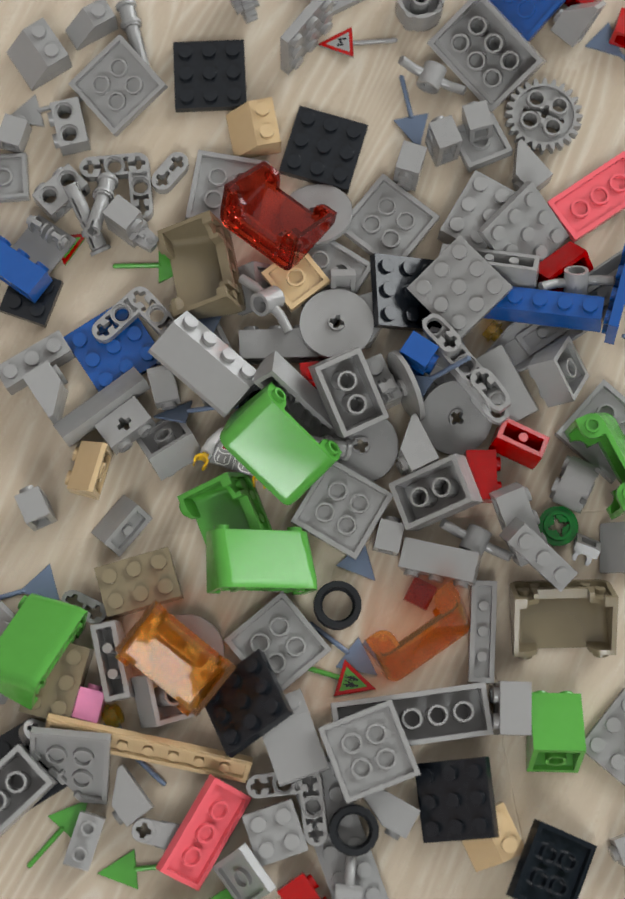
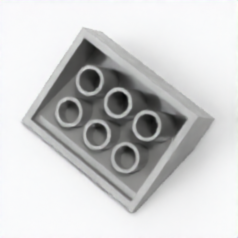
[427,0,547,112]

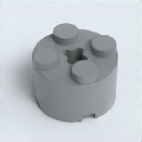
[396,0,445,31]
[549,455,601,514]

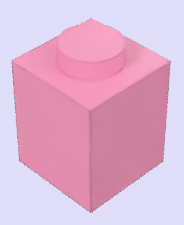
[72,683,105,724]

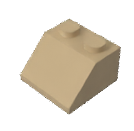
[226,97,281,158]
[65,441,113,500]
[461,801,524,872]

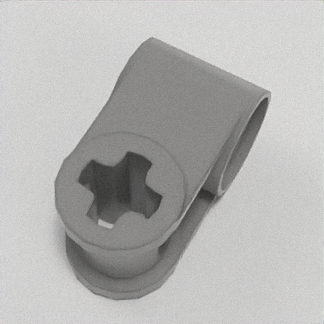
[132,818,181,850]

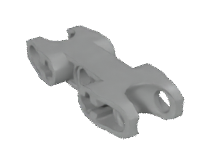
[422,313,511,425]

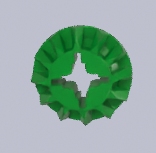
[538,506,578,546]

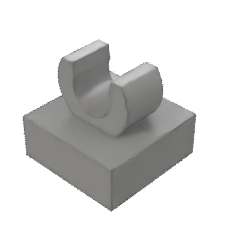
[331,266,356,294]
[572,533,601,566]

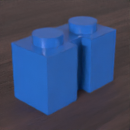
[399,330,440,376]

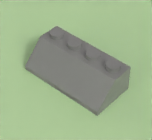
[148,310,256,418]

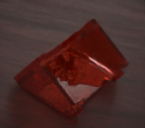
[220,161,337,270]

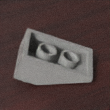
[262,689,329,787]

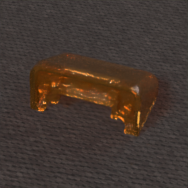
[362,581,470,681]
[114,600,236,717]

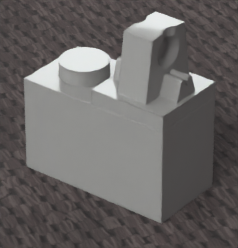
[102,194,159,253]
[366,353,403,410]

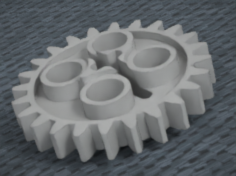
[504,78,583,155]

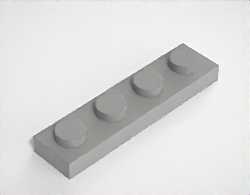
[467,580,497,684]

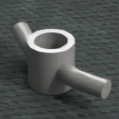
[398,55,467,95]
[538,265,615,295]
[238,274,293,334]
[440,519,513,562]
[334,856,362,899]

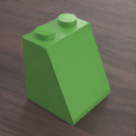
[526,690,586,773]

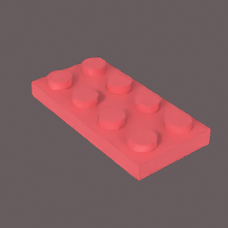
[547,151,625,243]
[156,774,252,891]

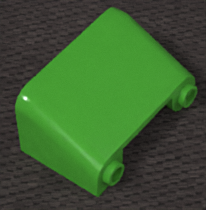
[220,382,342,505]
[564,412,625,520]
[177,472,272,544]
[206,524,317,595]
[0,593,88,710]

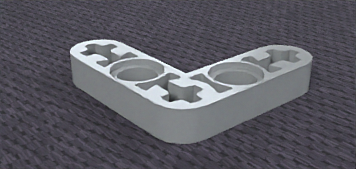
[79,153,154,222]
[92,286,176,344]
[246,772,329,846]

